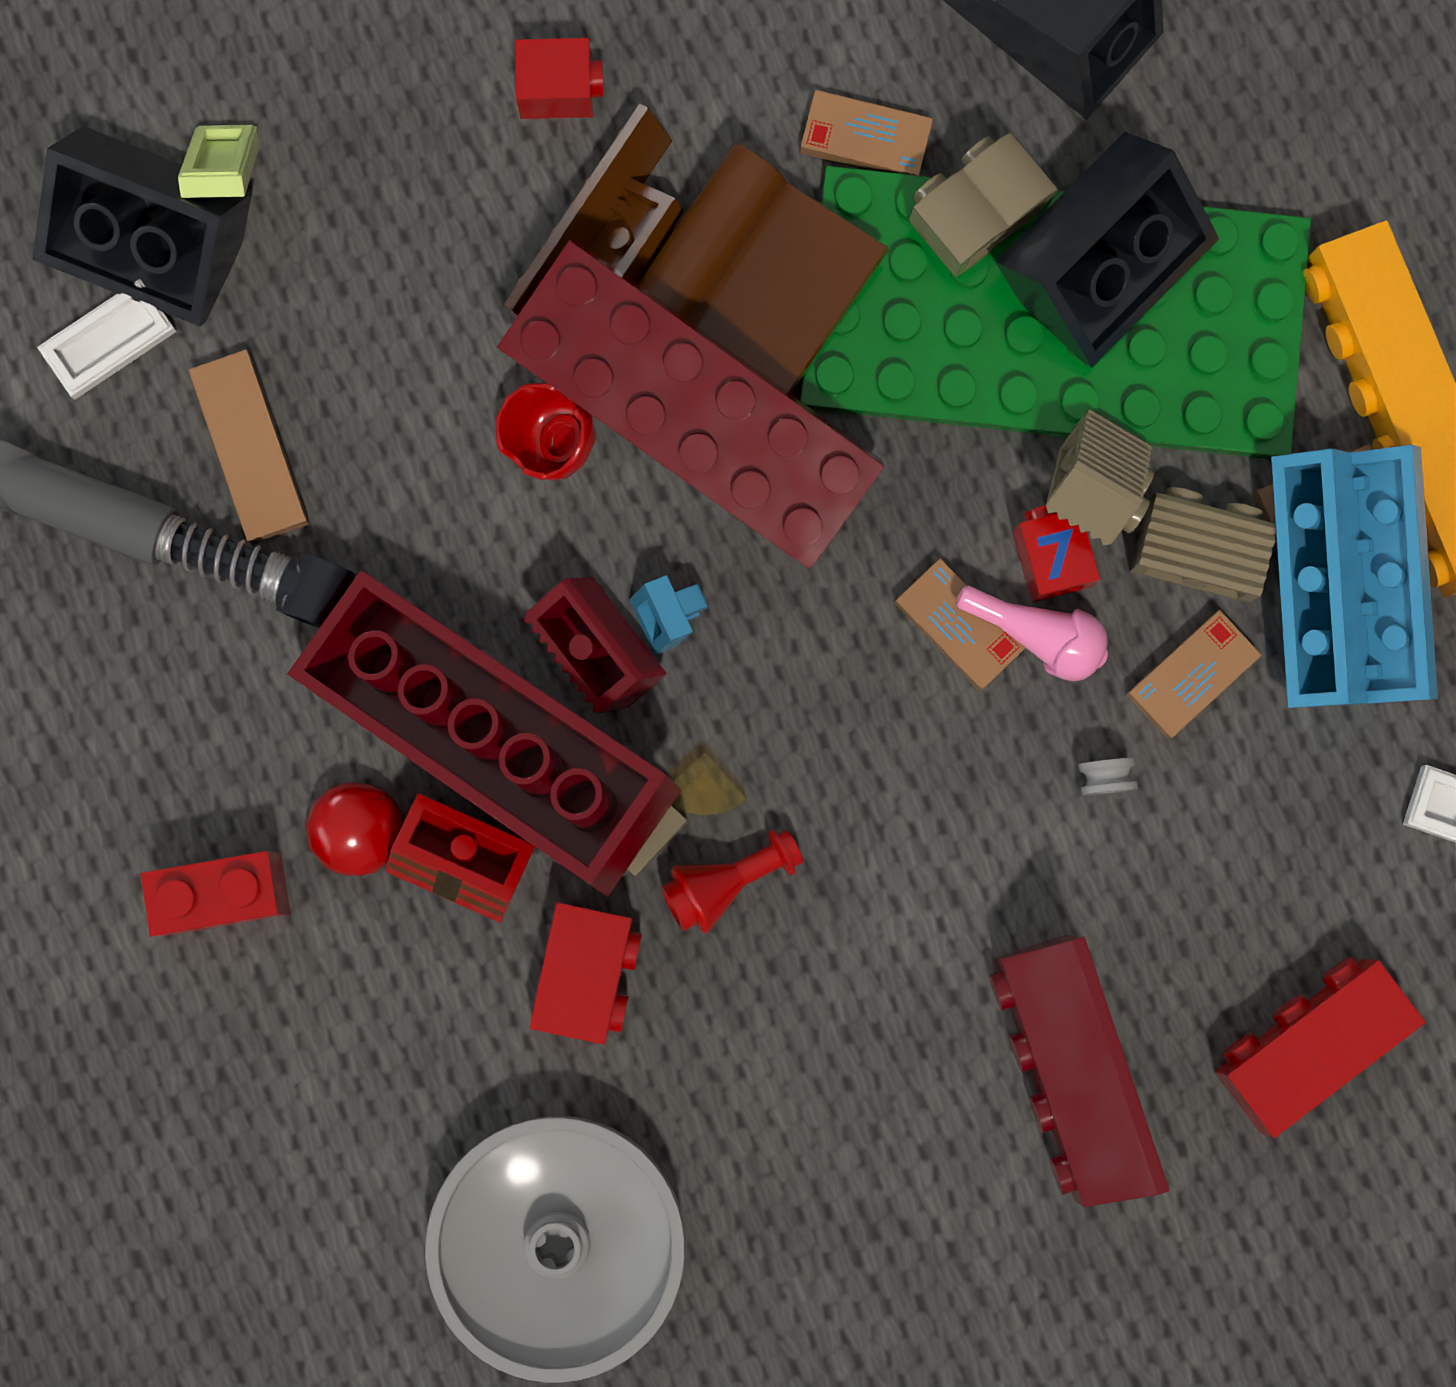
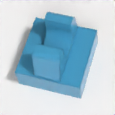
[629,575,709,656]

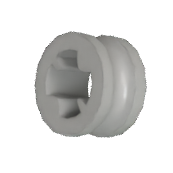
[1078,758,1138,796]

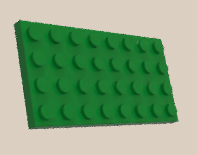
[801,166,1311,459]

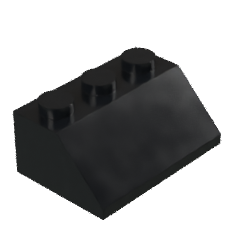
[32,126,252,327]
[996,132,1219,368]

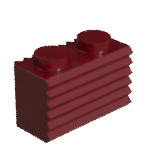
[524,577,667,713]

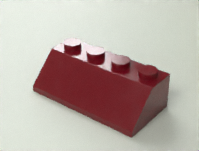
[989,935,1170,1207]

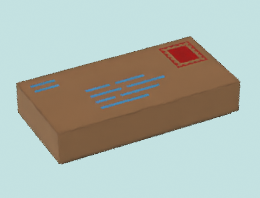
[800,90,933,176]
[894,558,1025,691]
[1126,610,1262,740]

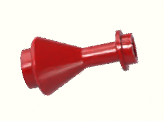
[660,830,803,933]

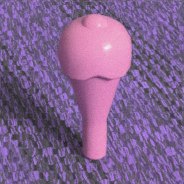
[956,585,1108,681]

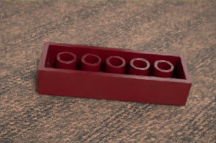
[496,240,885,569]
[287,570,681,896]

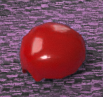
[496,382,596,481]
[305,782,403,876]

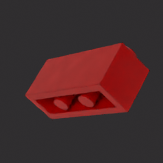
[1214,957,1426,1138]

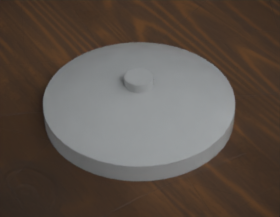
[425,1116,685,1383]

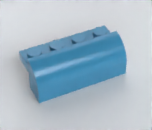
[1271,445,1438,708]

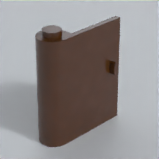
[638,143,889,394]

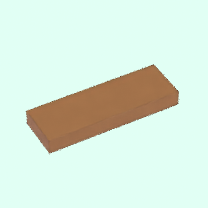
[188,349,309,545]

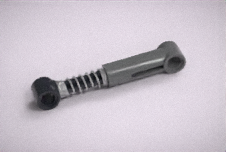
[0,440,356,628]

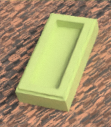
[178,125,259,198]

